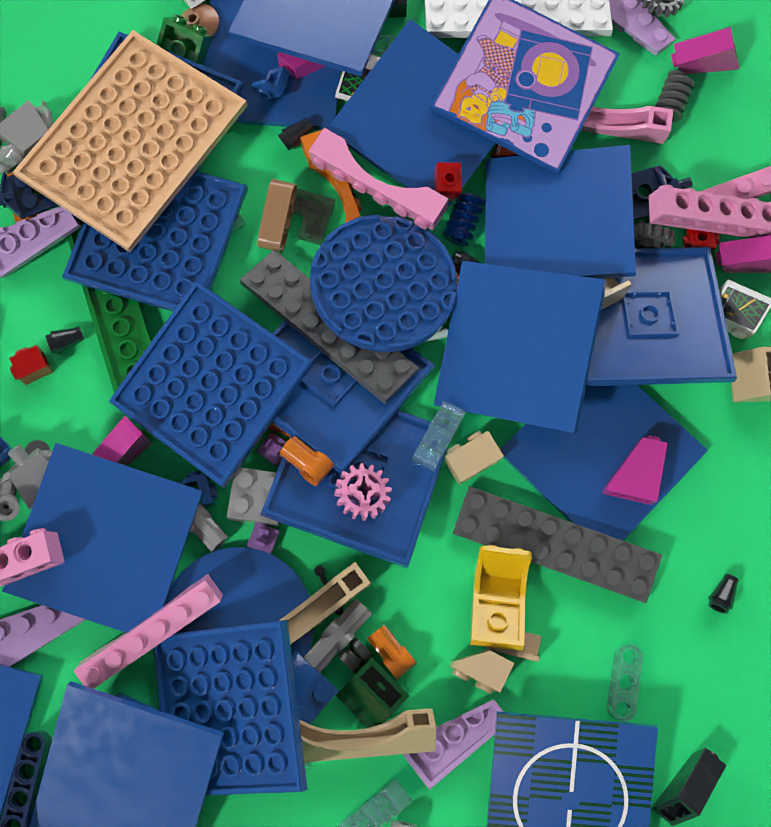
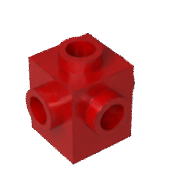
[682,228,720,252]

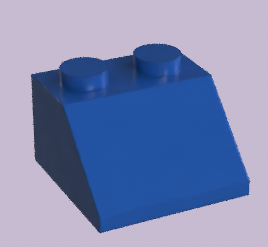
[292,650,338,724]

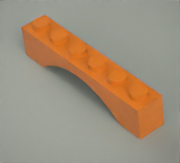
[300,128,362,223]

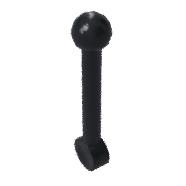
[314,566,343,615]

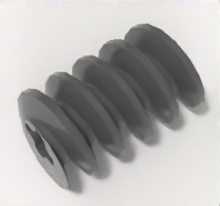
[655,70,695,122]

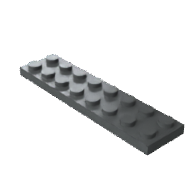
[240,250,419,404]
[452,486,662,603]

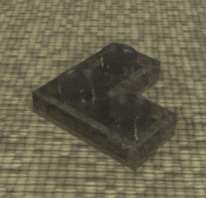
[292,189,336,245]

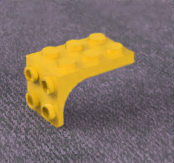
[470,545,532,651]

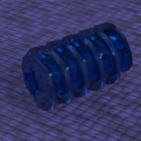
[443,193,486,247]

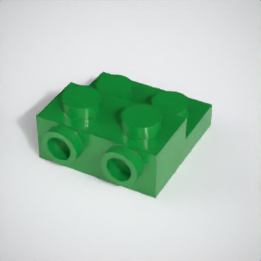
[156,14,212,64]

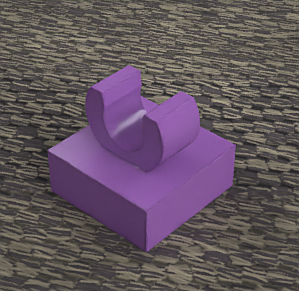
[256,432,286,467]
[247,523,280,554]

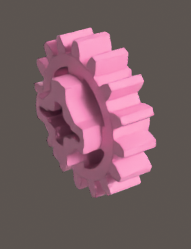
[334,463,392,521]

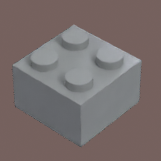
[227,467,281,527]

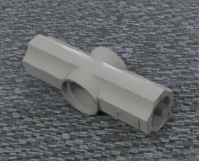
[177,482,229,552]
[304,599,372,672]

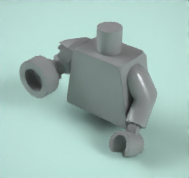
[0,100,54,175]
[0,444,52,521]

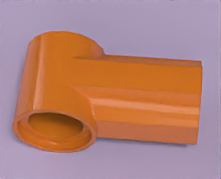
[280,436,334,486]
[367,625,417,680]

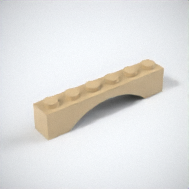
[279,562,371,645]
[299,708,436,763]

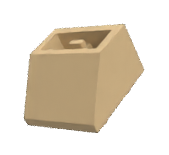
[731,347,771,403]
[449,650,514,694]

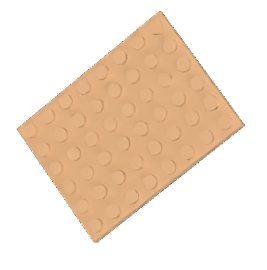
[13,30,248,252]

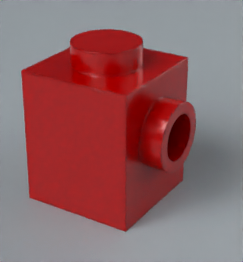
[434,162,462,201]
[9,345,53,385]

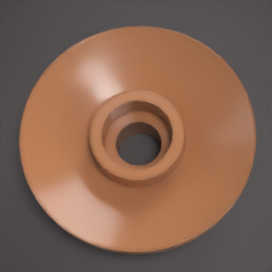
[181,4,219,38]

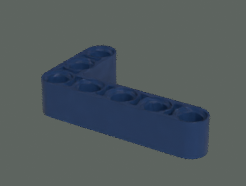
[0,731,52,827]

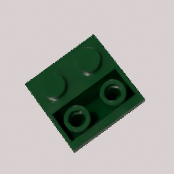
[336,658,410,728]

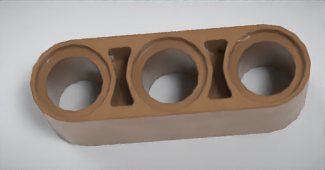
[257,179,297,253]

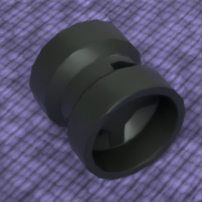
[338,637,373,674]

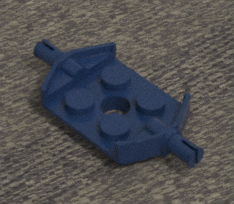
[631,165,692,220]
[0,172,59,219]

